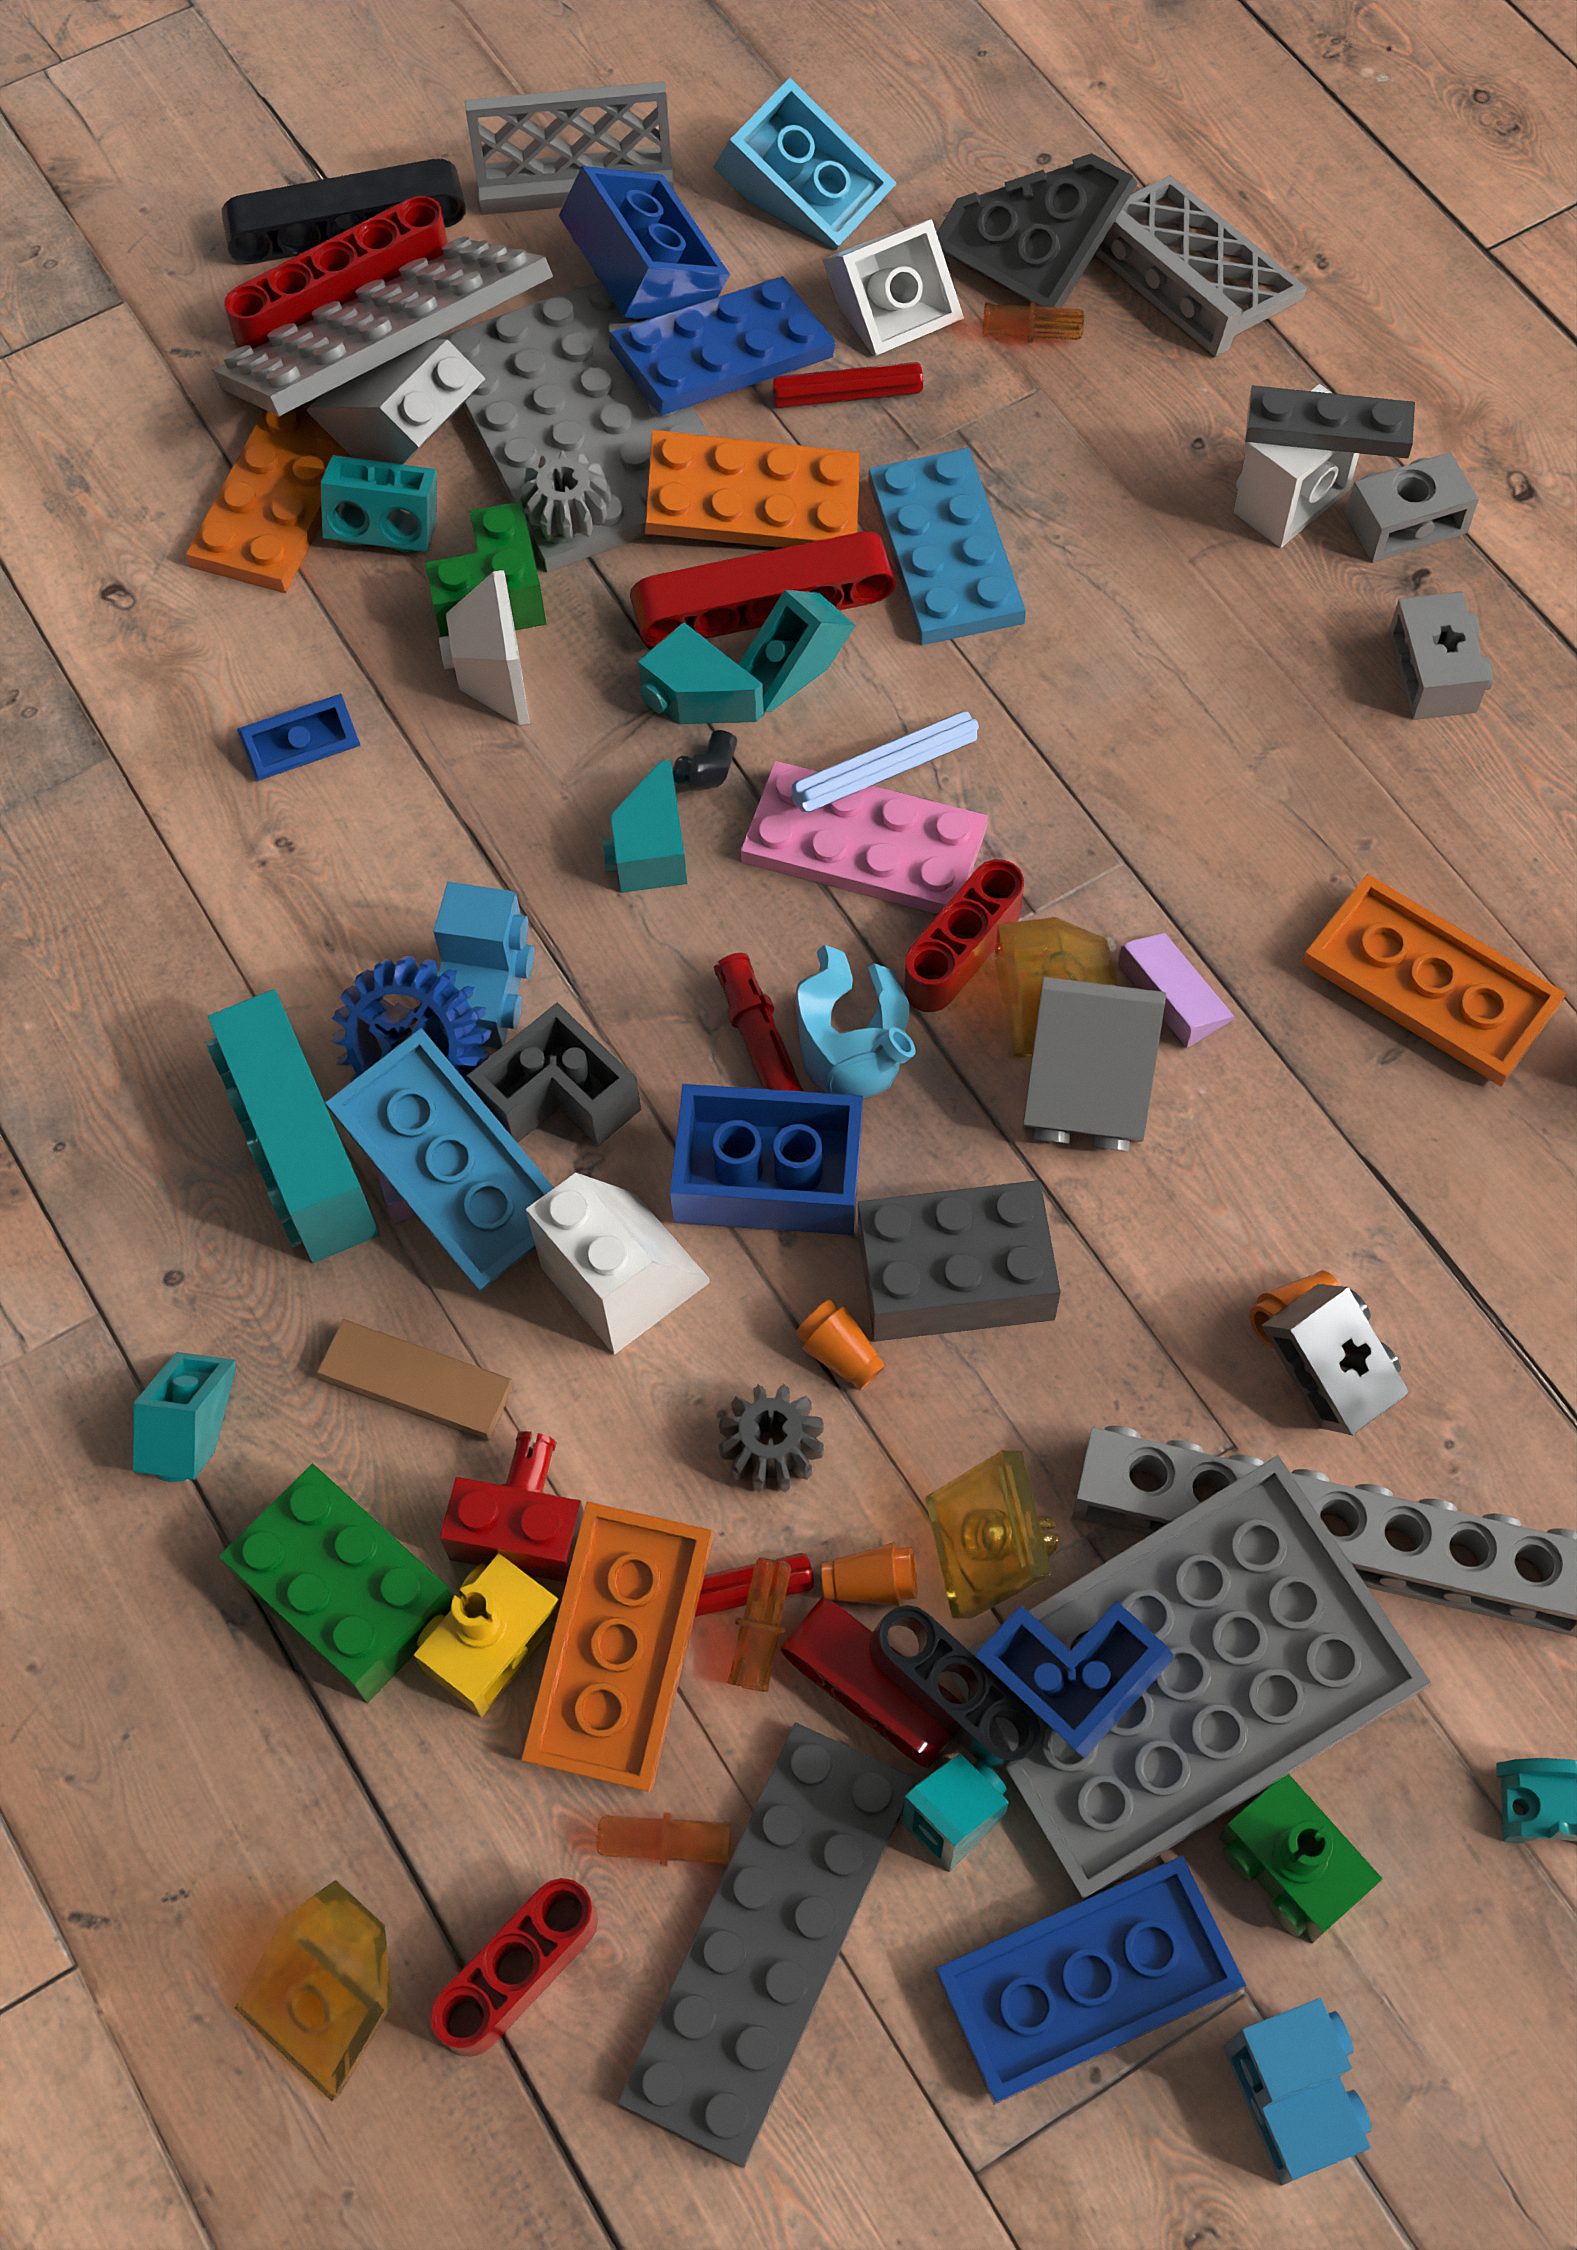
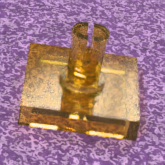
[925,1450,1059,1619]

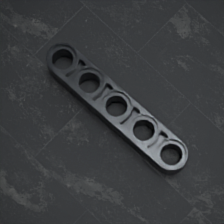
[221,159,466,264]

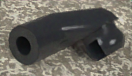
[673,730,737,791]

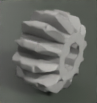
[520,450,611,544]

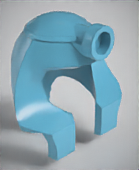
[794,945,916,1099]

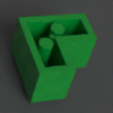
[425,501,547,637]

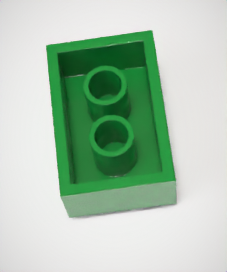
[219,1463,453,1704]

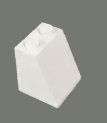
[526,1173,710,1355]

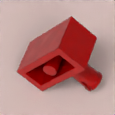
[439,1431,584,1583]

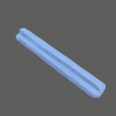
[791,711,979,813]

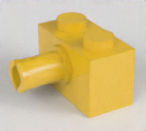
[414,1553,561,1718]

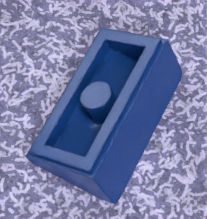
[237,694,361,781]

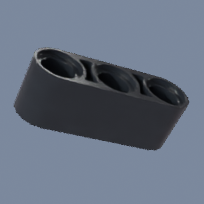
[869,1605,1040,1769]

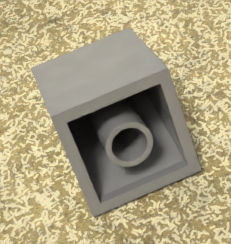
[306,339,486,465]
[1023,977,1166,1152]

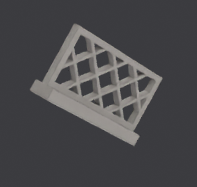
[465,81,674,215]
[1095,175,1307,357]

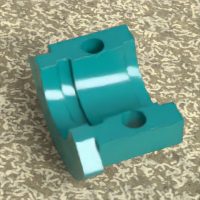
[1496,1758,1577,1843]

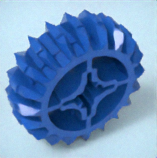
[330,956,492,1086]

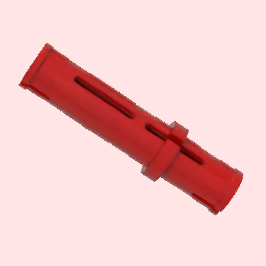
[714,953,804,1092]

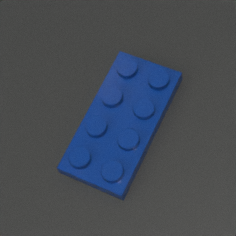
[609,276,836,416]
[935,1855,1246,2105]

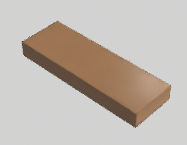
[317,1319,514,1441]

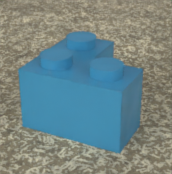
[433,882,535,1049]
[1223,1998,1372,2186]

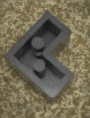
[467,1002,641,1147]

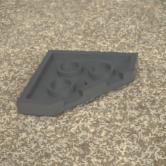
[936,153,1138,318]

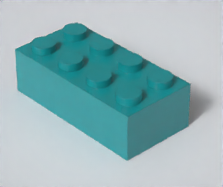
[205,989,380,1263]

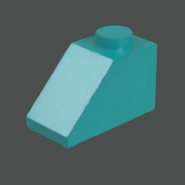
[738,590,856,712]
[638,623,764,724]
[602,760,688,893]
[133,1352,236,1482]
[902,1753,1009,1872]

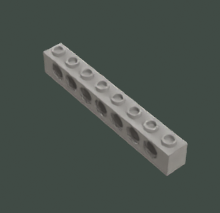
[1072,1426,1577,1637]

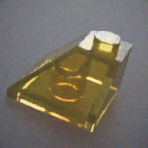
[994,917,1118,1059]
[234,1880,393,2101]

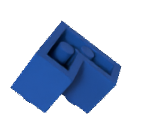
[975,1601,1175,1758]

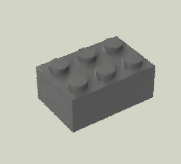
[858,1180,1061,1342]

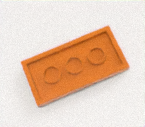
[185,406,353,593]
[645,430,860,548]
[1302,873,1567,1087]
[521,1501,715,1792]

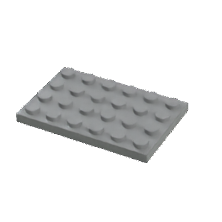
[212,236,553,416]
[433,281,709,572]
[949,1455,1431,1900]

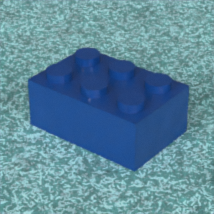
[559,166,730,320]
[670,1084,863,1235]

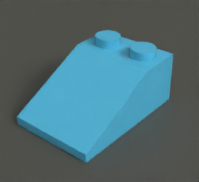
[713,78,897,250]

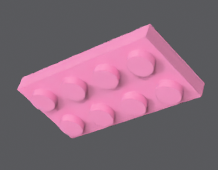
[741,761,988,914]

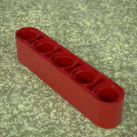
[224,196,448,350]
[630,531,896,647]

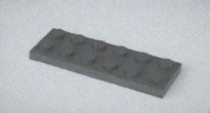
[617,1722,916,2168]

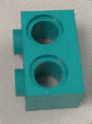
[321,455,437,552]

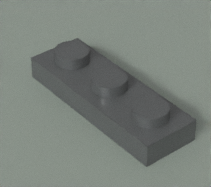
[1245,385,1415,458]

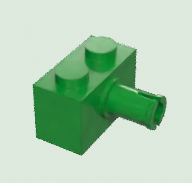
[1219,1774,1383,1944]

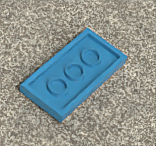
[869,448,1026,645]
[325,1028,554,1293]

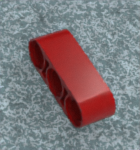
[904,859,1024,1012]
[780,1597,962,1768]
[430,1878,598,2057]

